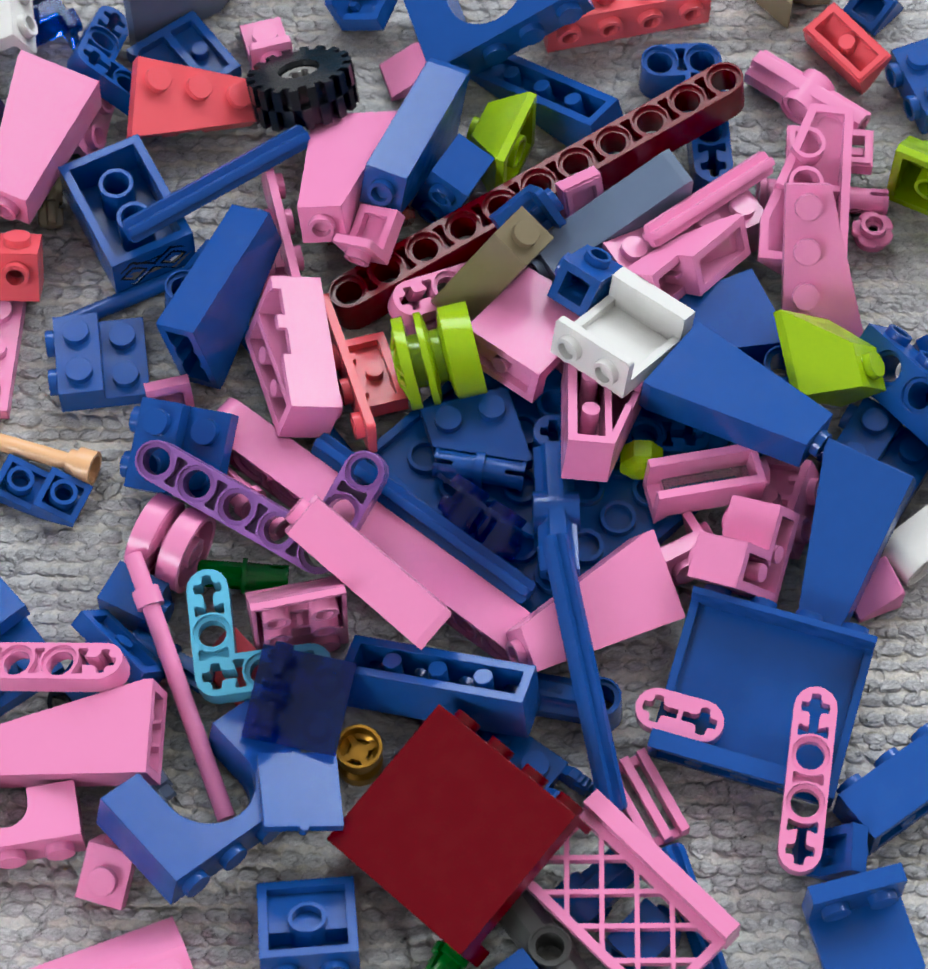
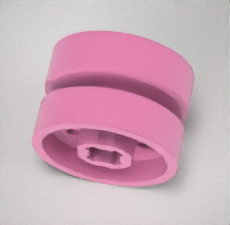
[124,493,216,593]

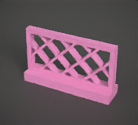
[526,789,740,969]

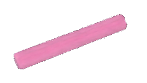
[642,151,775,248]

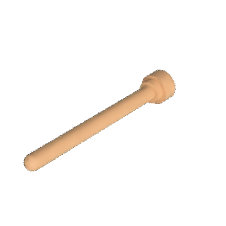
[0,433,102,485]

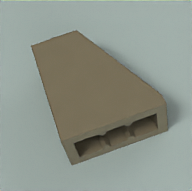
[431,206,554,321]

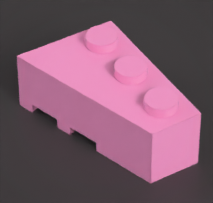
[245,276,343,438]
[561,362,644,482]

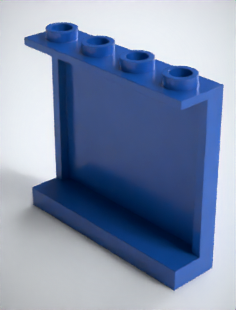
[647,584,878,809]

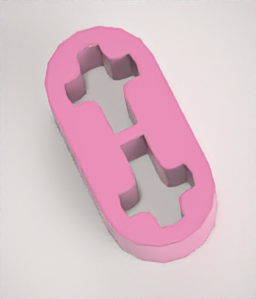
[635,688,724,745]

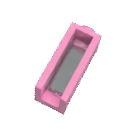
[642,444,770,524]

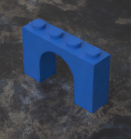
[404,0,595,81]
[96,698,296,905]

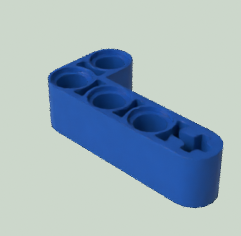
[638,43,733,194]

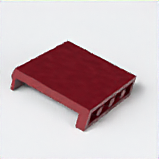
[327,704,592,968]

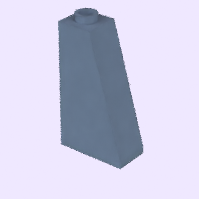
[528,149,693,281]

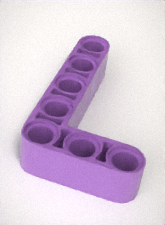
[135,440,389,574]

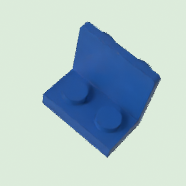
[801,862,925,969]

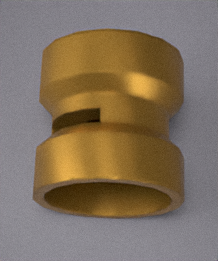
[335,724,383,786]

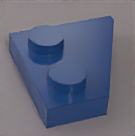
[126,10,242,77]
[420,386,533,470]

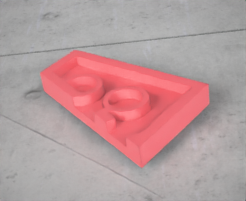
[126,56,256,140]

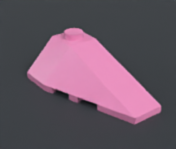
[757,103,854,276]

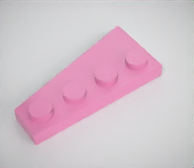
[781,183,863,338]

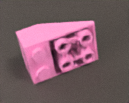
[245,576,349,652]

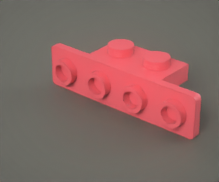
[323,293,409,453]

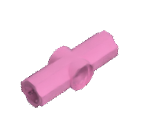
[744,49,872,130]

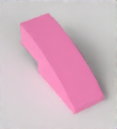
[627,214,751,300]

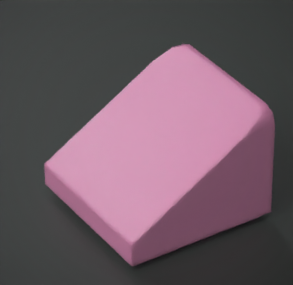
[379,42,426,101]
[854,556,905,623]

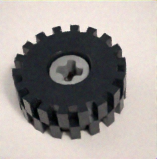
[246,45,360,132]

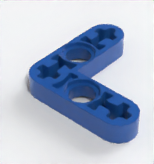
[67,6,132,116]

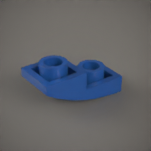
[0,453,94,527]

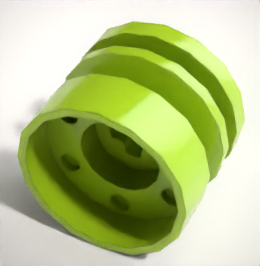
[390,300,488,411]

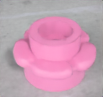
[851,211,894,253]

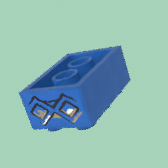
[58,134,196,293]

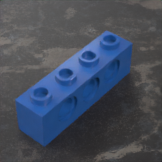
[860,323,928,446]

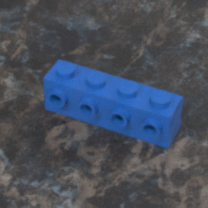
[340,635,541,739]

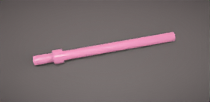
[124,551,236,822]

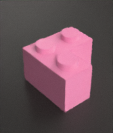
[687,495,801,604]

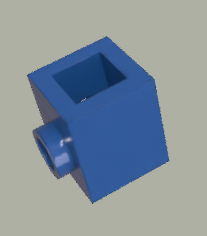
[547,244,623,317]

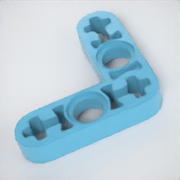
[186,569,334,704]

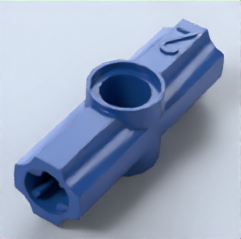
[532,441,580,581]

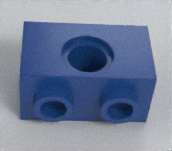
[410,133,495,224]

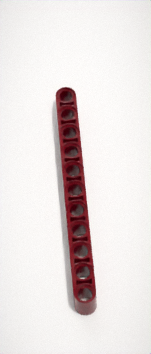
[329,62,745,330]

